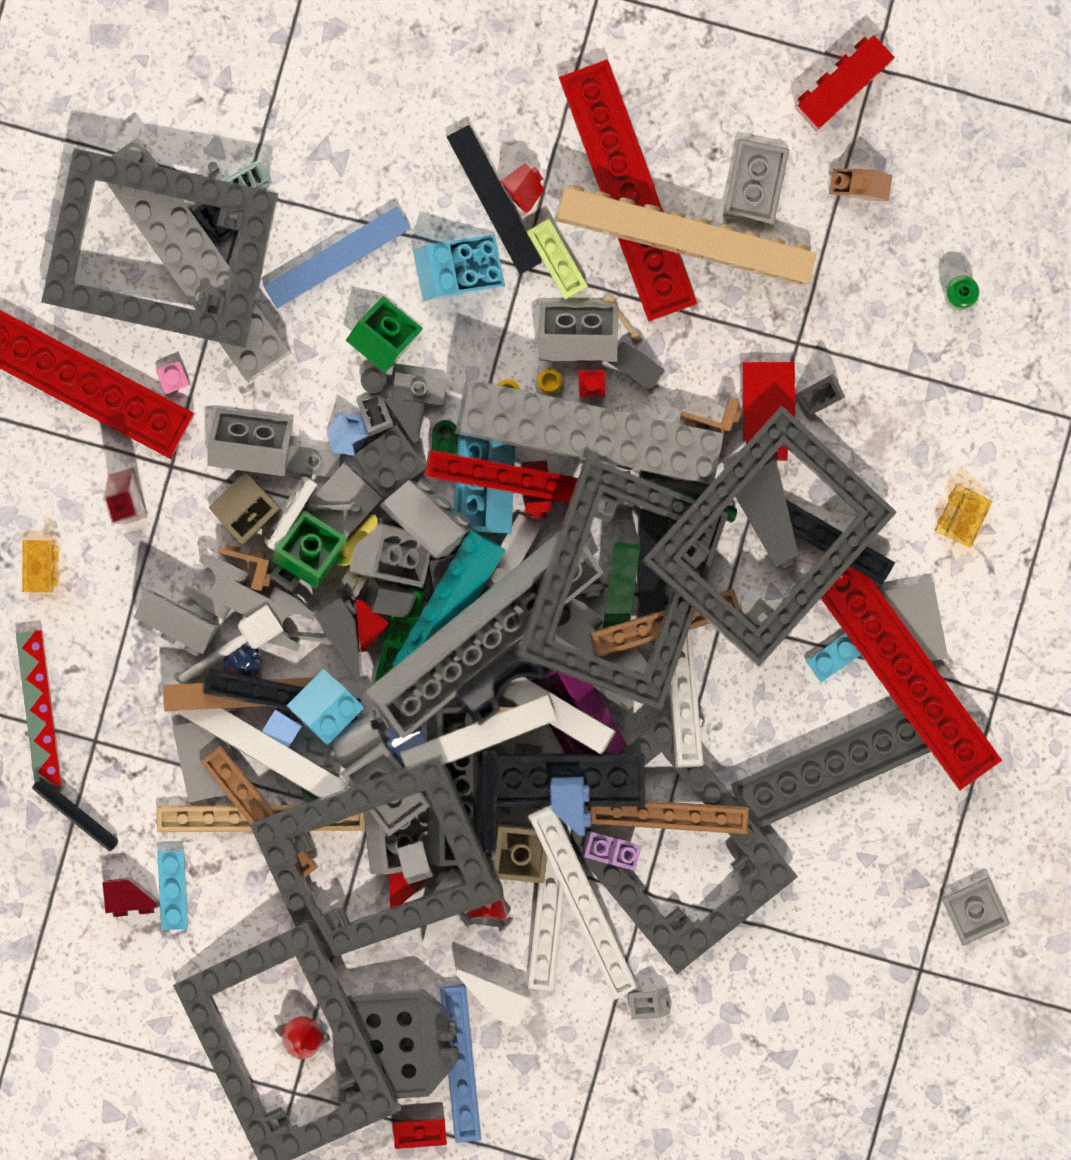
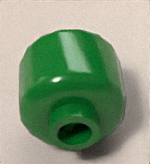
[944,275,980,310]

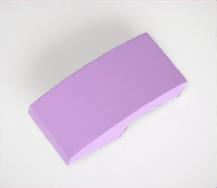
[581,831,642,871]

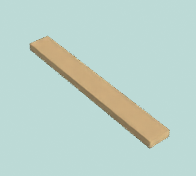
[157,805,365,832]

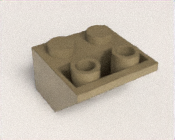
[208,472,282,545]

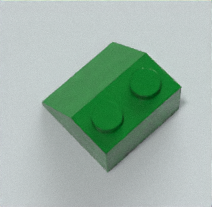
[345,296,423,373]

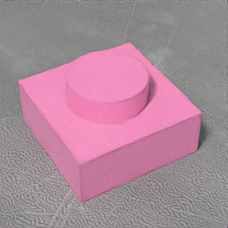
[156,361,190,395]

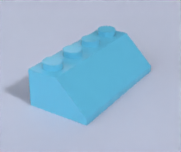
[454,434,515,533]

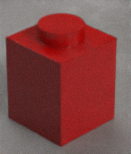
[578,370,606,399]

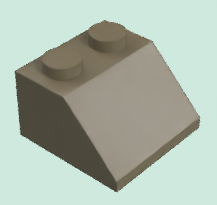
[490,823,547,883]

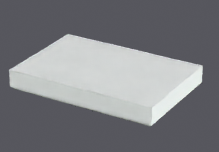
[263,476,317,551]

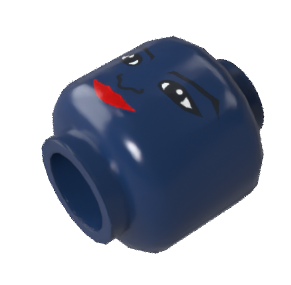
[223,644,262,677]

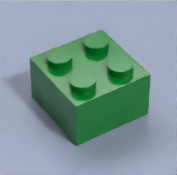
[273,510,347,589]

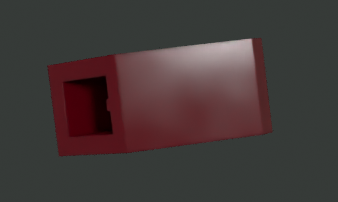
[102,877,160,917]

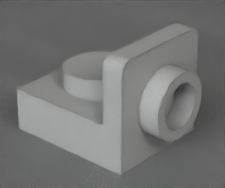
[628,988,672,1019]

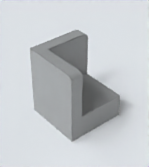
[397,841,433,884]

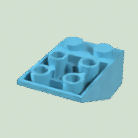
[413,235,505,301]

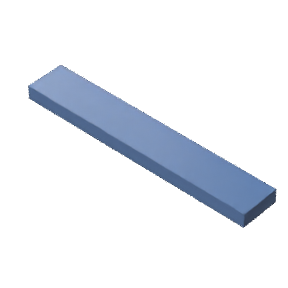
[263,206,411,309]
[440,984,482,1143]

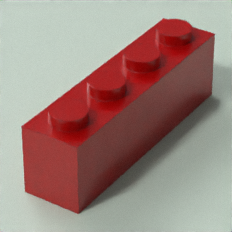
[796,35,895,132]

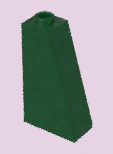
[602,541,641,629]

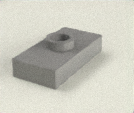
[392,372,447,406]
[286,445,342,478]

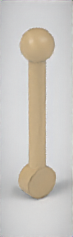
[604,295,641,341]

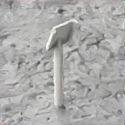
[179,605,284,684]

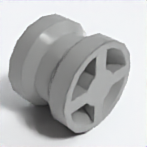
[337,568,367,600]

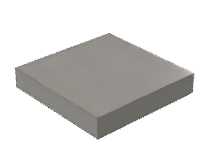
[941,876,1010,946]

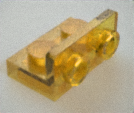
[935,485,993,548]
[22,540,60,592]

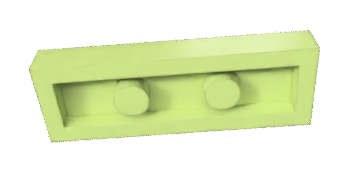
[527,219,588,300]

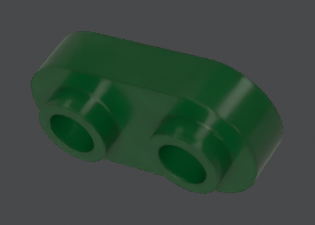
[431,420,459,455]

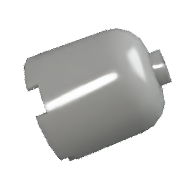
[330,710,396,769]

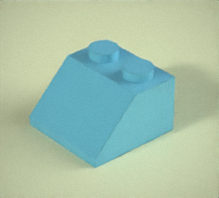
[286,669,364,745]

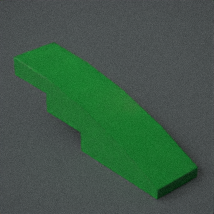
[373,584,426,685]

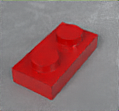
[393,1118,447,1149]

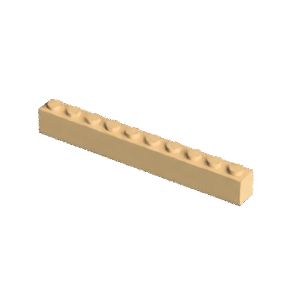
[554,185,817,286]

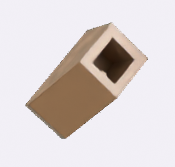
[829,168,893,201]

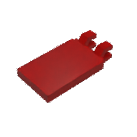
[742,362,795,461]

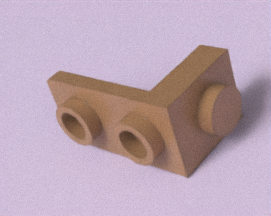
[680,398,742,434]
[217,544,272,591]

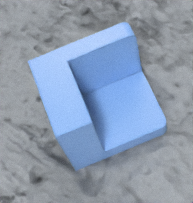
[327,413,369,456]
[262,709,303,748]

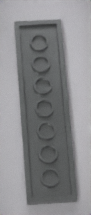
[730,708,930,829]

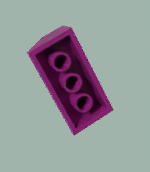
[530,670,628,753]

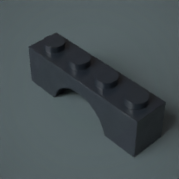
[455,645,554,726]

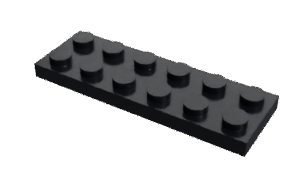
[497,753,646,807]

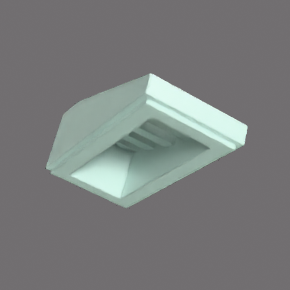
[222,160,273,190]

